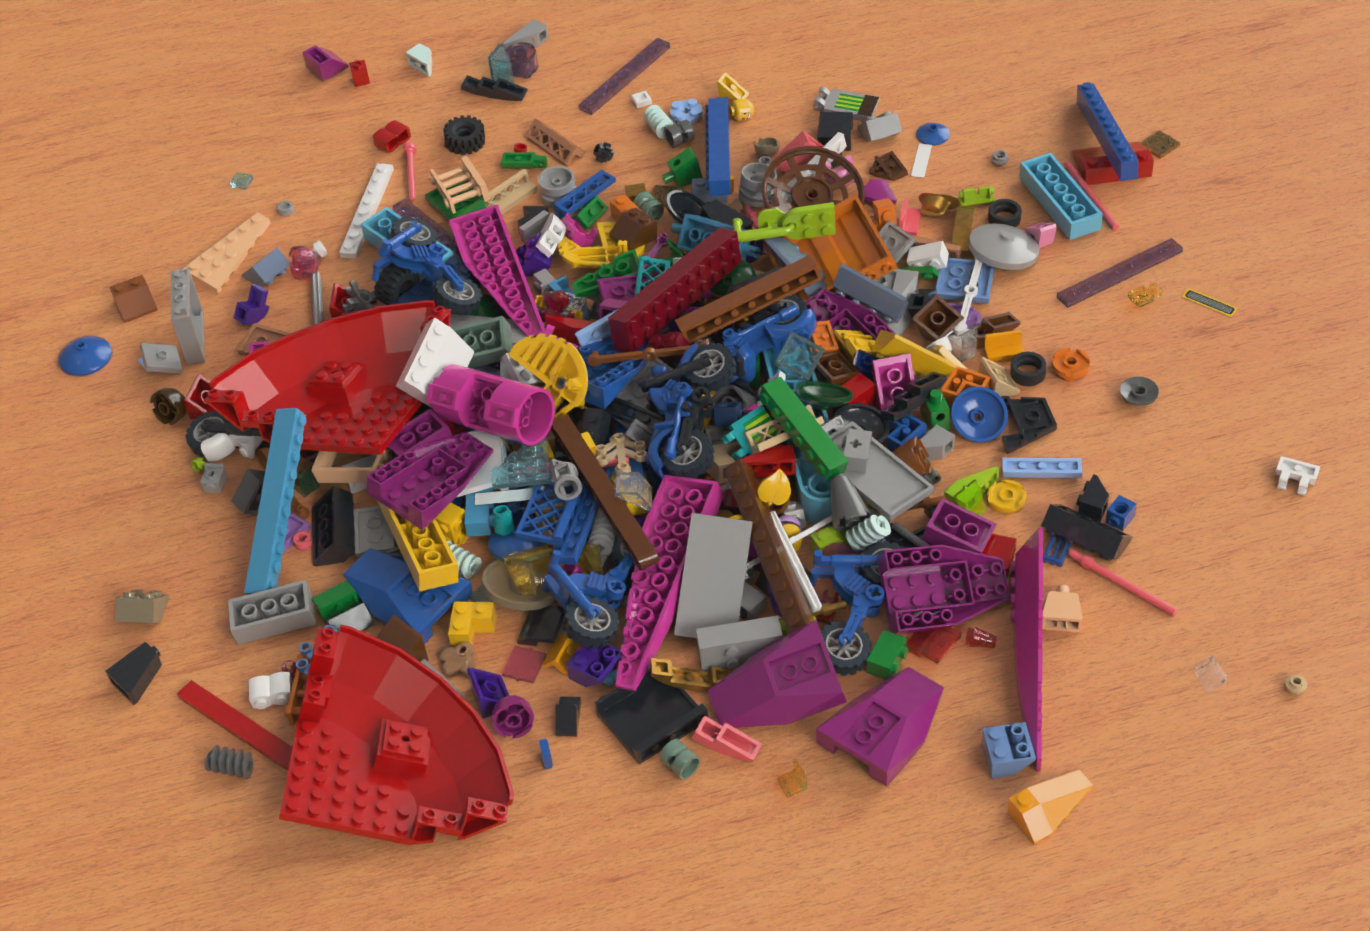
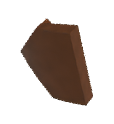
[869,151,908,181]

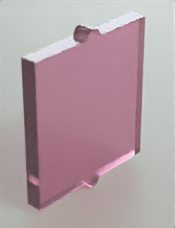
[501,646,547,684]

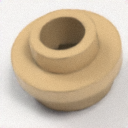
[1285,675,1307,695]

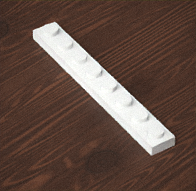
[339,163,394,259]

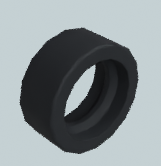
[988,199,1022,227]
[1010,351,1047,386]

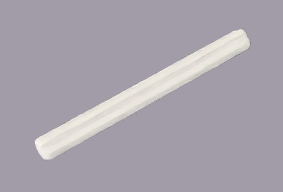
[770,511,822,612]

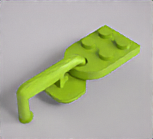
[732,202,836,242]

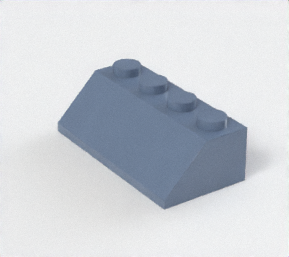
[764,238,827,298]
[833,263,909,323]

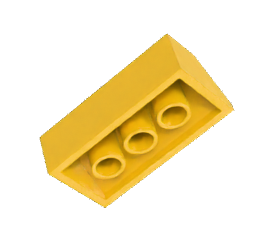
[871,330,957,376]

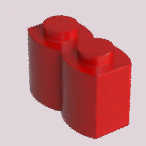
[372,120,411,153]

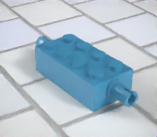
[671,214,761,261]

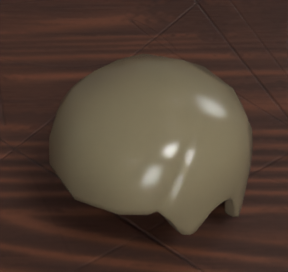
[753,138,780,157]

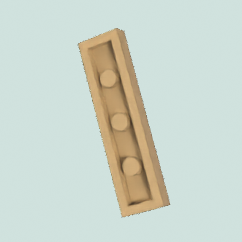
[475,169,538,215]
[743,404,825,454]

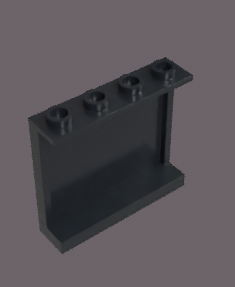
[594,667,708,765]

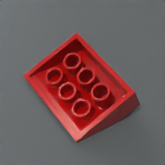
[1072,141,1154,185]

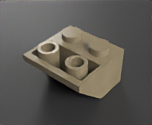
[115,590,169,623]

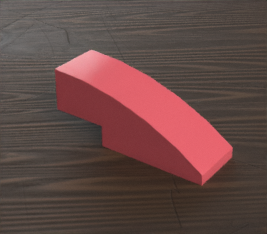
[692,716,762,762]

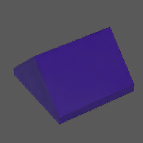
[467,667,509,719]

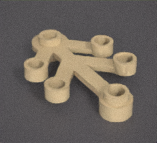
[596,433,647,479]

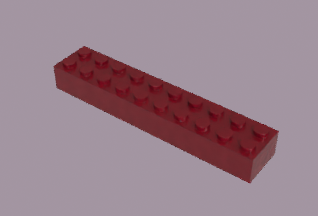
[608,227,742,352]

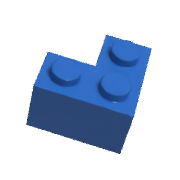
[887,414,926,452]

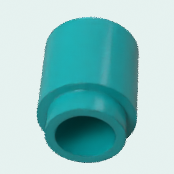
[492,505,514,536]

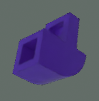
[234,284,269,325]

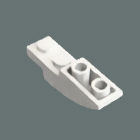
[536,213,566,258]

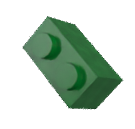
[867,630,909,680]

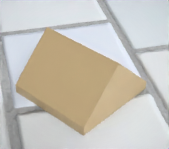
[978,356,1021,397]

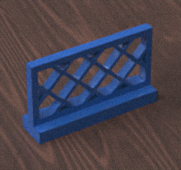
[515,477,584,551]

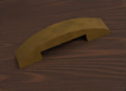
[952,208,975,254]
[650,657,732,691]

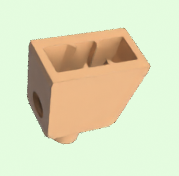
[1042,585,1082,632]

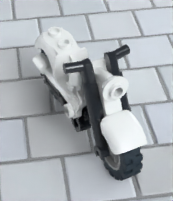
[185,411,270,462]

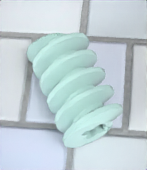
[643,105,674,139]
[846,515,891,552]
[447,541,482,579]

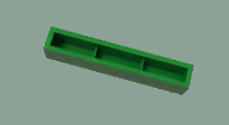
[759,377,849,481]

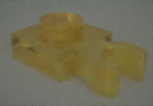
[1128,283,1163,308]

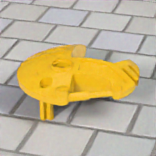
[558,221,645,269]
[508,334,588,419]

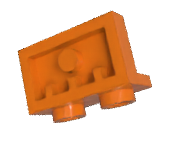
[806,320,839,356]

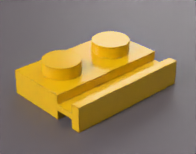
[840,332,880,359]

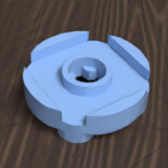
[670,98,703,125]

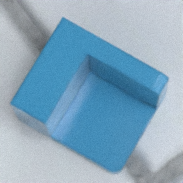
[548,275,575,295]

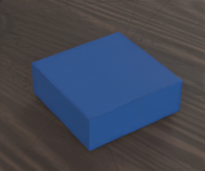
[539,739,553,769]

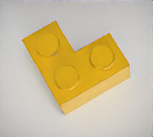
[448,602,497,649]

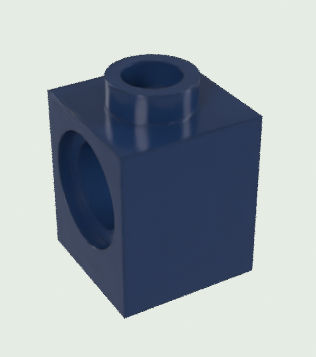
[713,402,745,427]

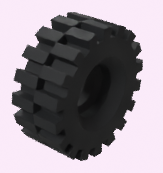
[443,115,485,155]

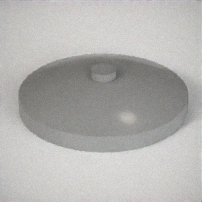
[968,224,1040,270]

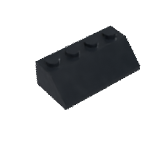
[568,408,612,484]
[312,485,355,567]
[1041,504,1133,561]

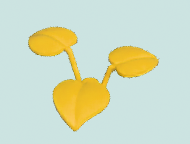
[729,469,802,552]

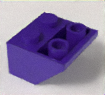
[516,233,553,276]
[566,644,623,687]

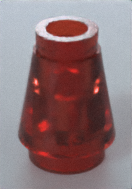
[965,627,997,648]

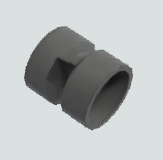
[664,119,695,148]

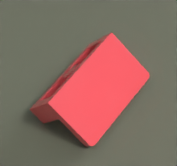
[899,198,922,236]

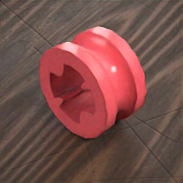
[293,531,312,551]

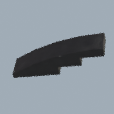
[461,75,528,101]
[880,372,947,422]

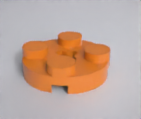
[1052,348,1090,382]

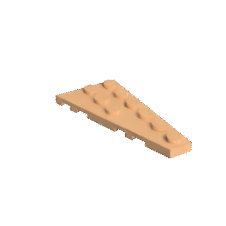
[183,212,270,294]

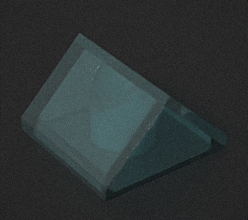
[488,44,514,83]
[775,331,825,381]

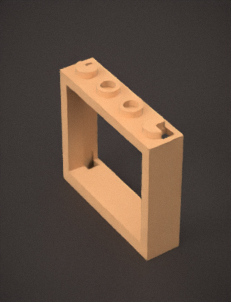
[312,447,393,483]

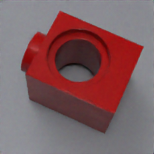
[349,59,370,87]

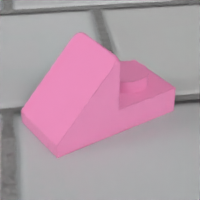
[1025,222,1057,248]

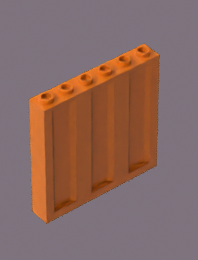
[763,194,898,302]

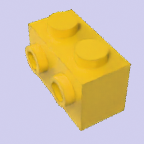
[435,503,468,547]

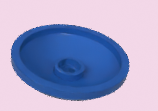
[58,336,112,376]
[951,386,1008,443]
[488,525,547,564]

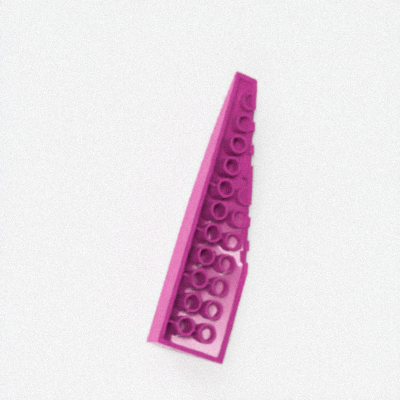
[449,204,545,338]
[615,475,724,691]
[1010,528,1043,771]

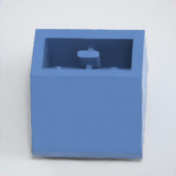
[982,722,1036,779]

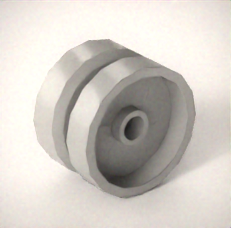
[538,166,576,208]

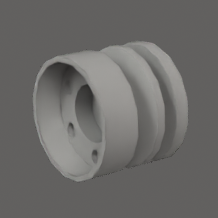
[738,163,777,207]

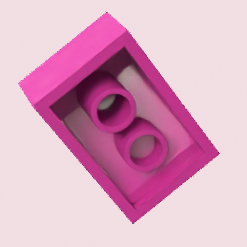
[872,353,919,410]

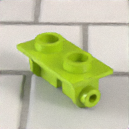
[958,186,995,207]

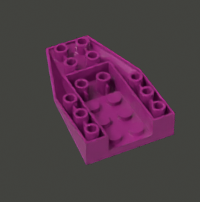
[805,288,896,371]
[367,432,493,531]
[877,545,1011,635]
[708,620,847,728]
[816,667,944,787]

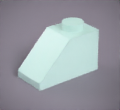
[406,43,432,77]

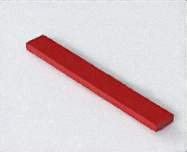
[177,680,292,771]

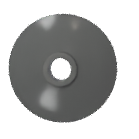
[1120,377,1159,406]

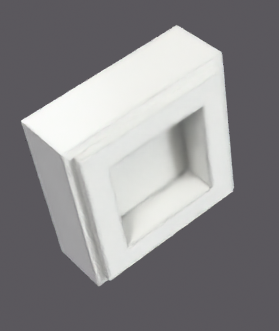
[631,91,652,109]

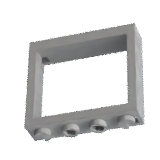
[171,268,205,365]

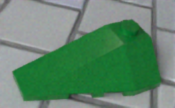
[571,249,639,297]

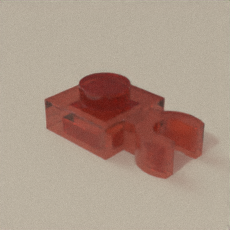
[815,590,839,624]

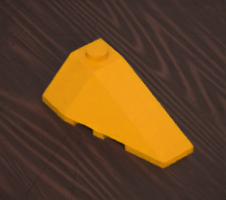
[1008,770,1093,845]

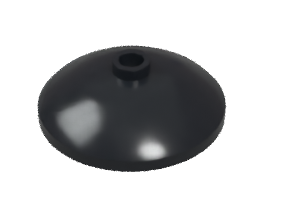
[665,190,705,224]
[833,403,890,444]

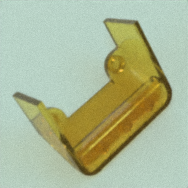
[503,542,603,595]

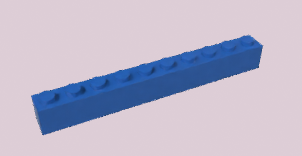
[1077,82,1138,181]
[705,97,731,196]

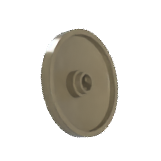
[482,559,557,611]

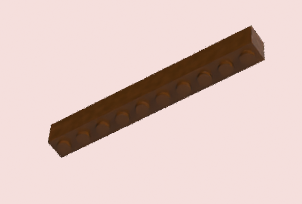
[724,459,814,634]

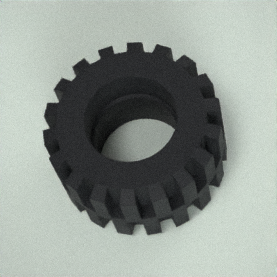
[374,262,420,305]

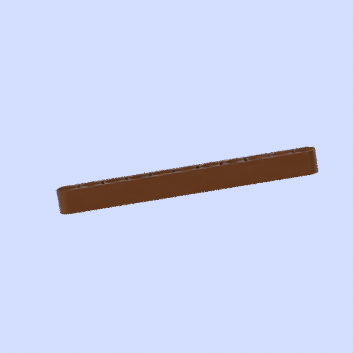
[551,414,659,570]

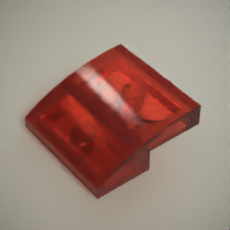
[906,621,962,664]

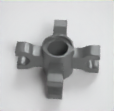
[342,280,377,312]

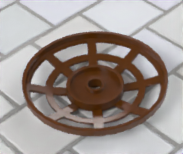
[762,146,865,213]

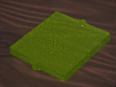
[954,479,987,515]

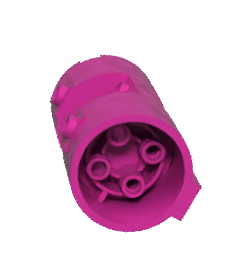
[426,364,555,445]

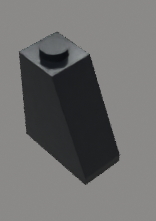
[700,199,753,230]
[105,642,162,705]

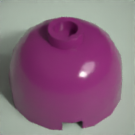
[492,695,534,738]

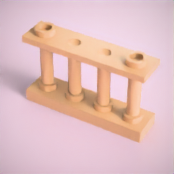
[429,156,491,214]

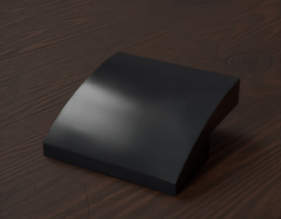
[517,606,565,646]

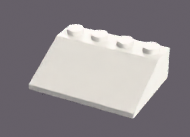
[396,318,474,407]

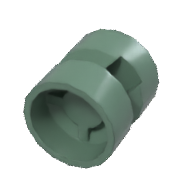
[633,191,664,221]
[659,739,700,779]

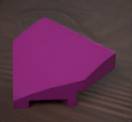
[858,179,897,207]

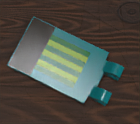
[721,404,784,461]

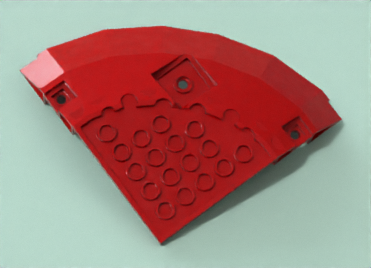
[204,300,451,455]
[279,625,514,845]

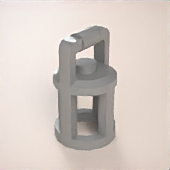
[549,459,582,500]

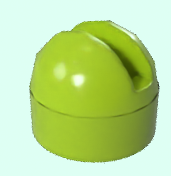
[191,457,207,473]

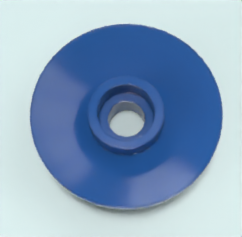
[916,123,950,146]

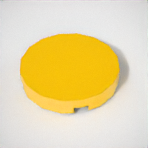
[987,480,1027,514]

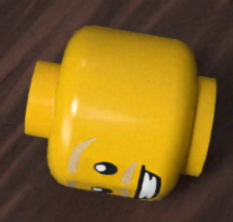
[729,99,754,121]

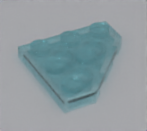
[491,438,552,490]

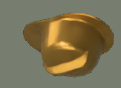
[918,193,960,217]

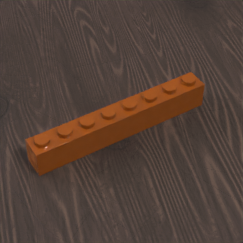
[675,255,822,344]

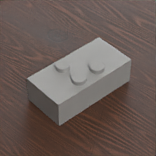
[228,580,316,645]
[696,615,783,671]

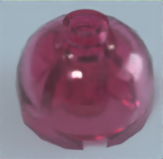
[289,246,321,280]

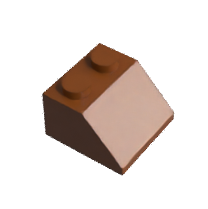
[109,275,158,323]

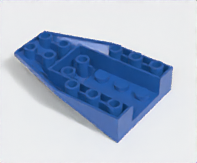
[560,337,650,409]
[343,548,473,644]

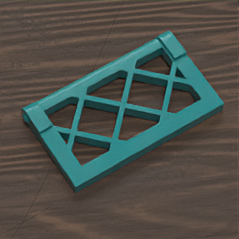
[634,256,671,296]

